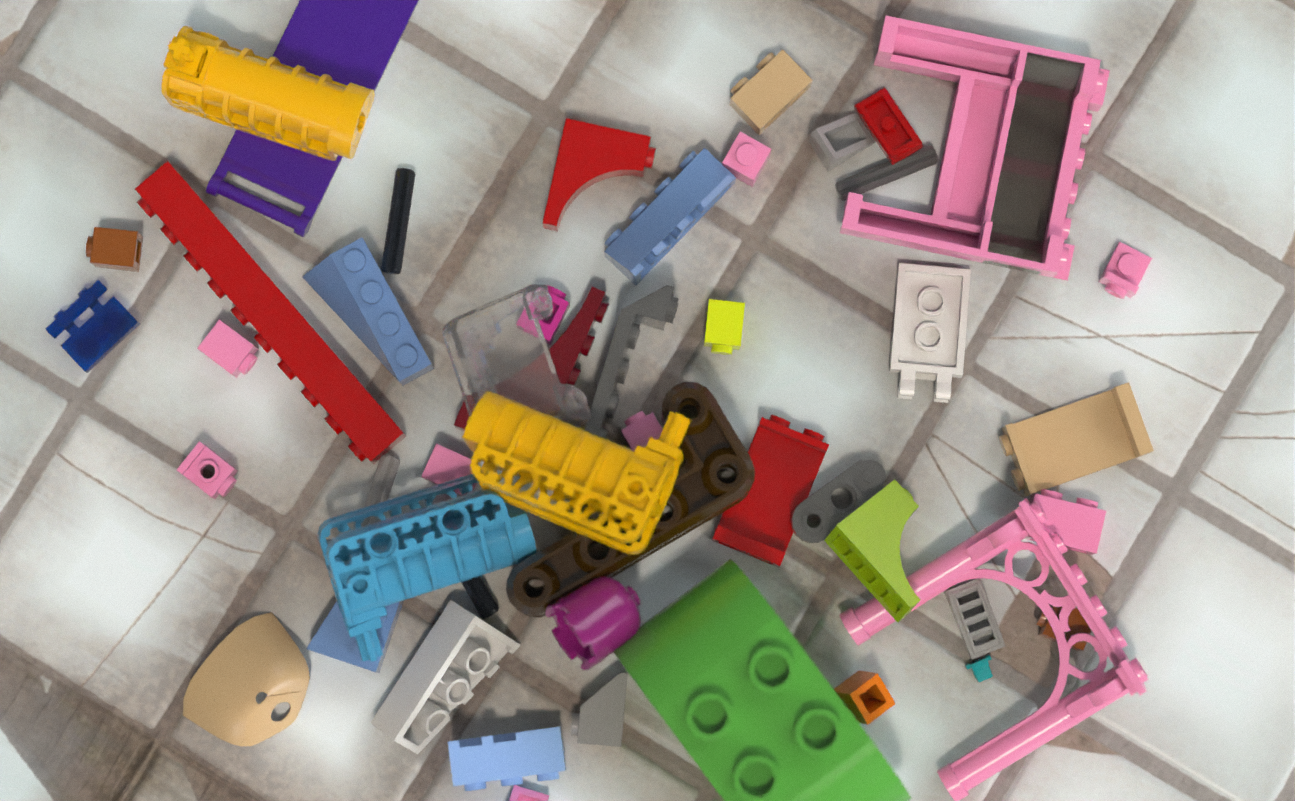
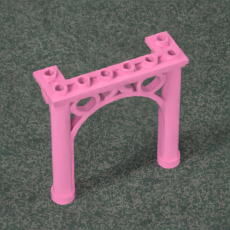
[839,498,1148,801]

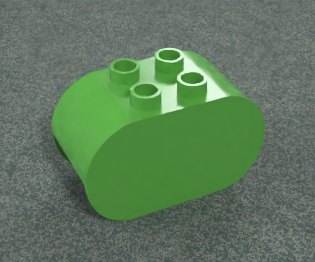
[613,559,911,801]

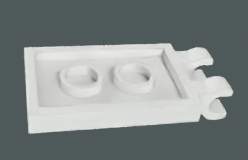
[889,263,971,403]

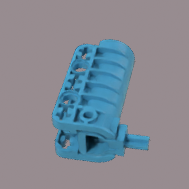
[318,474,537,662]

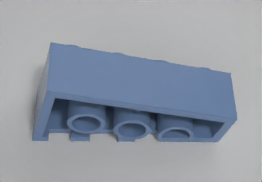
[306,600,404,673]

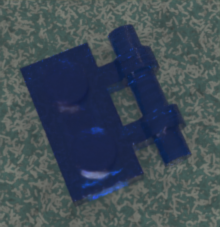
[45,279,140,373]

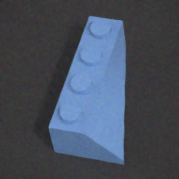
[604,148,736,286]
[302,238,434,386]

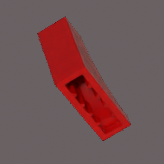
[543,118,656,231]

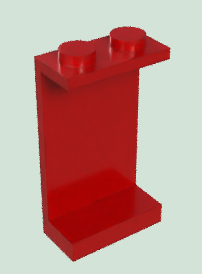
[712,415,830,568]

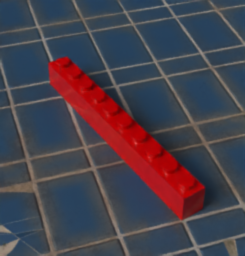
[135,161,406,464]

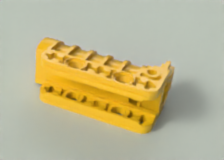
[161,25,375,161]
[463,391,691,555]

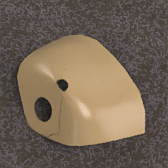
[183,612,310,746]

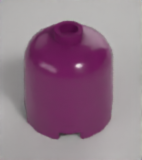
[545,577,641,670]

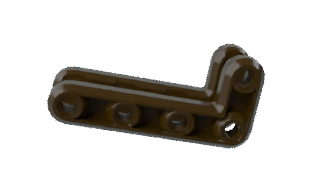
[506,382,755,618]

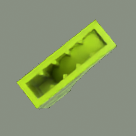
[824,480,920,623]

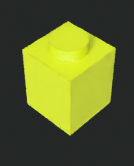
[704,299,745,355]

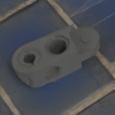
[790,460,886,543]

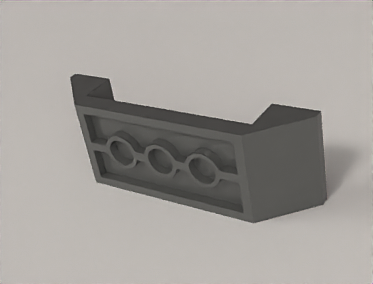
[584,285,679,439]

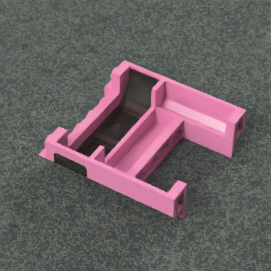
[840,16,1110,281]

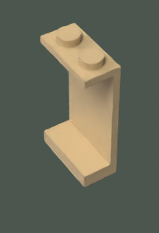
[999,382,1154,496]

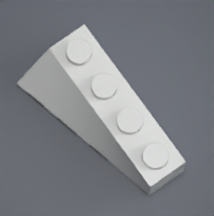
[371,600,521,754]

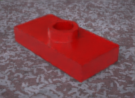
[854,87,923,165]

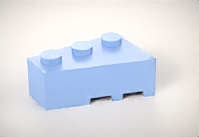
[448,726,566,791]

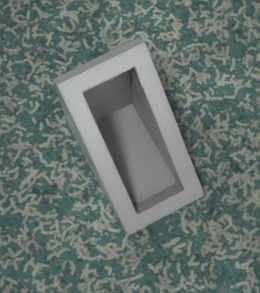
[809,112,875,171]

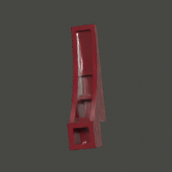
[454,286,610,431]

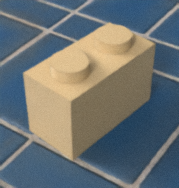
[729,50,813,135]

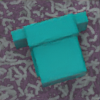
[965,655,993,682]

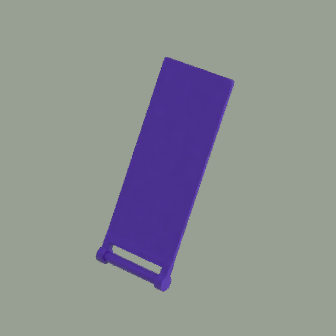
[206,0,419,237]

